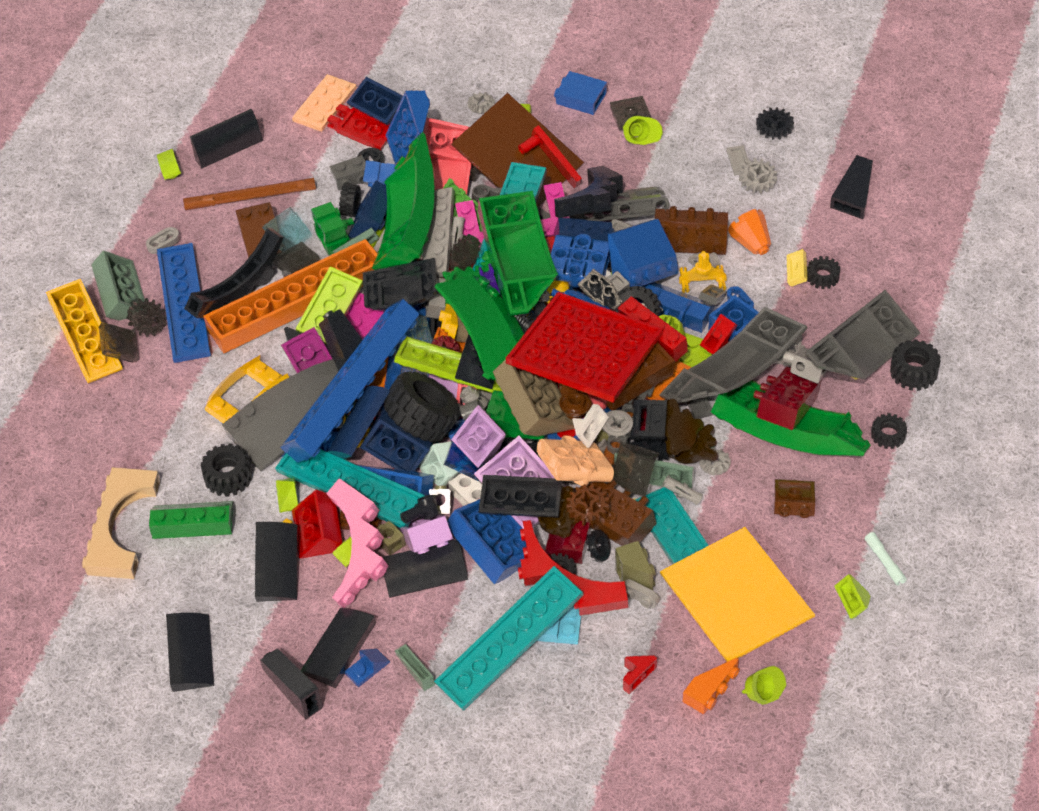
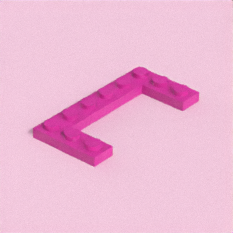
[455,182,570,255]

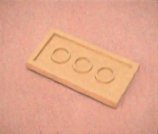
[292,74,357,132]

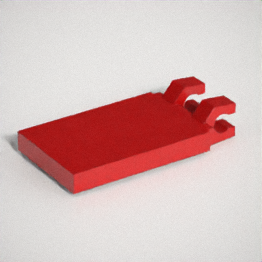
[327,104,390,151]

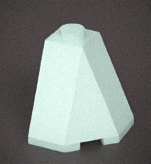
[419,441,474,486]

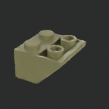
[615,541,655,590]

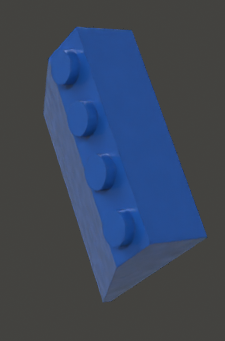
[386,90,430,164]
[608,219,678,287]
[447,499,527,584]

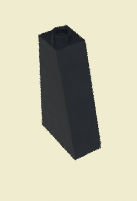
[830,155,873,219]
[319,309,363,371]
[260,648,323,720]

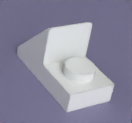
[572,404,609,448]

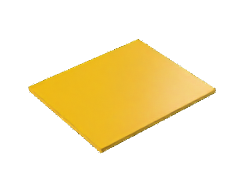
[660,527,815,662]

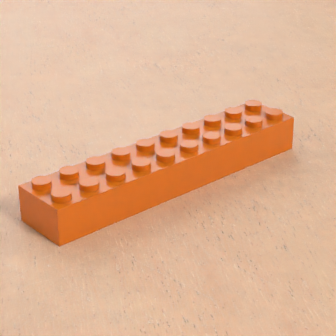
[204,239,377,354]

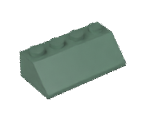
[91,250,148,321]

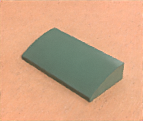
[614,453,695,491]

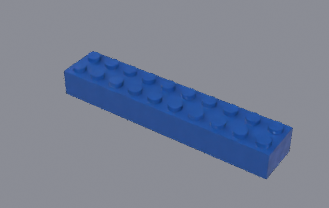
[280,299,419,463]

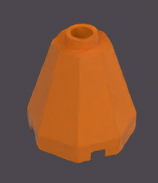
[727,209,771,255]

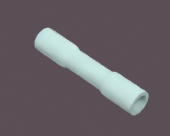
[865,532,907,586]

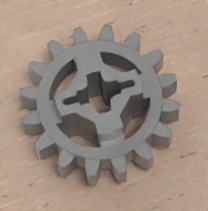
[738,158,777,194]

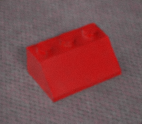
[292,489,343,559]

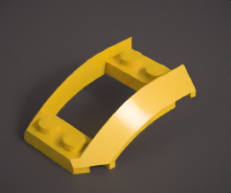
[205,355,289,423]

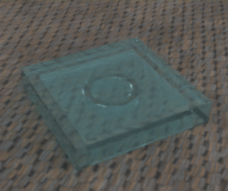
[262,207,313,256]

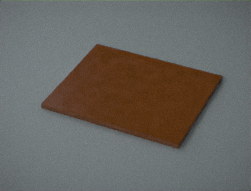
[451,92,584,207]

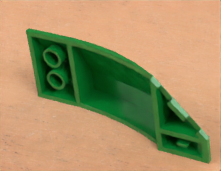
[372,132,434,270]
[478,191,558,316]
[434,275,524,387]
[711,380,871,456]

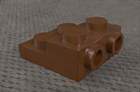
[774,479,815,518]

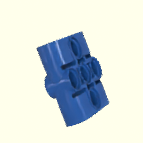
[551,234,610,287]

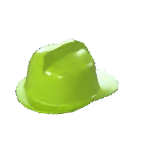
[623,116,662,145]
[742,666,786,705]

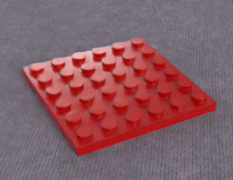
[506,292,663,403]

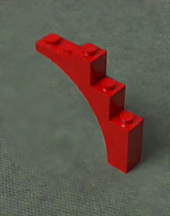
[518,520,628,616]

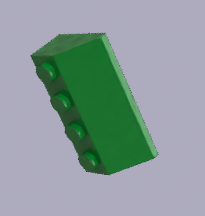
[149,501,233,539]

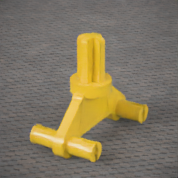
[679,251,727,293]

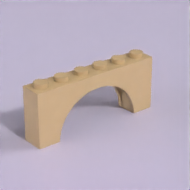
[82,467,160,579]

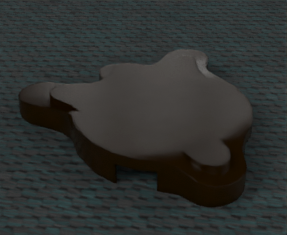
[665,398,704,456]
[668,424,718,464]
[537,486,576,538]

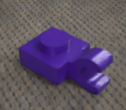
[479,263,501,296]

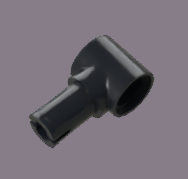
[400,494,440,523]

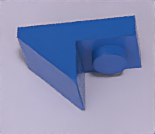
[345,648,390,687]

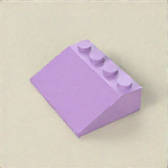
[474,436,565,529]

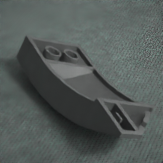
[805,290,920,380]
[659,307,808,403]
[222,359,357,471]

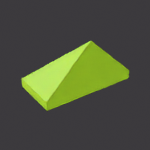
[276,478,298,513]
[834,574,871,619]

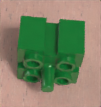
[311,202,354,256]

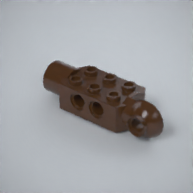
[559,383,592,420]

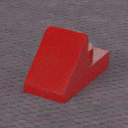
[700,314,737,354]
[623,655,657,695]

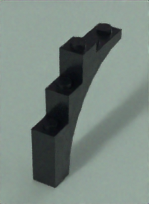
[554,165,623,218]
[184,228,284,318]

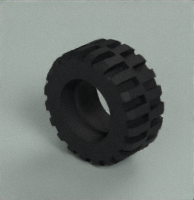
[384,371,460,442]

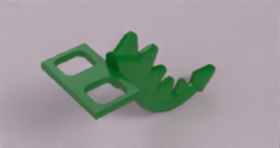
[442,251,491,306]

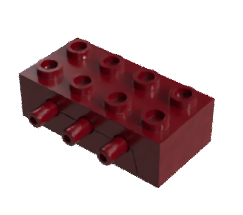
[754,366,822,430]

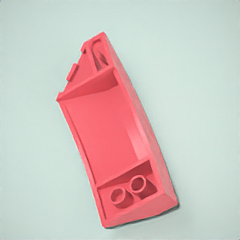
[423,117,471,195]

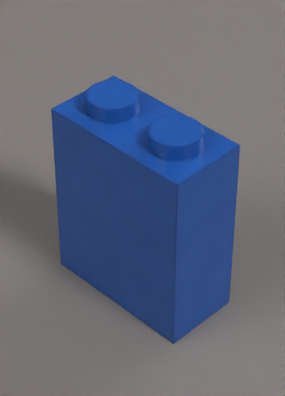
[554,71,607,115]

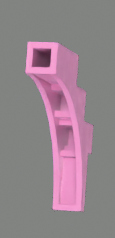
[327,479,389,608]

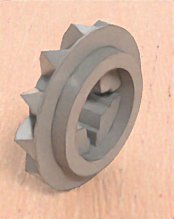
[467,92,495,113]
[602,410,633,439]
[699,447,731,475]

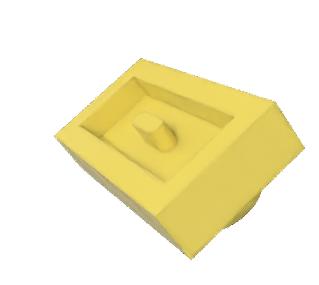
[787,249,807,286]

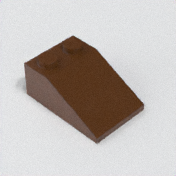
[235,202,284,258]

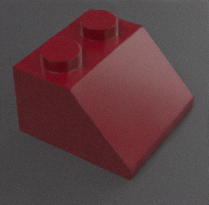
[545,521,591,564]

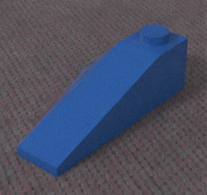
[355,464,434,496]

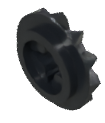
[357,148,385,163]
[585,530,611,562]

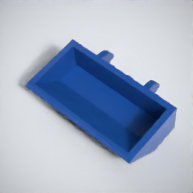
[635,282,718,333]

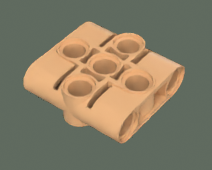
[537,436,614,486]

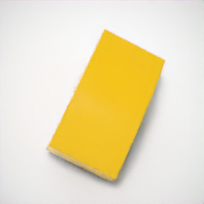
[439,304,458,339]

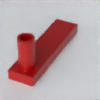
[518,125,582,188]

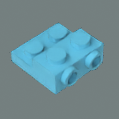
[537,605,581,644]

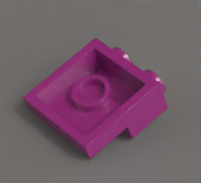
[281,327,332,374]

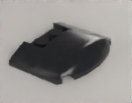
[363,258,438,311]

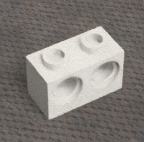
[448,470,482,506]

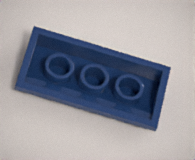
[327,386,390,459]

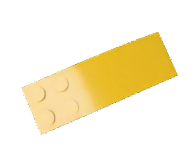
[46,279,123,383]

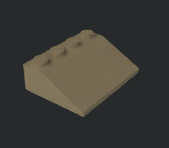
[493,359,575,436]

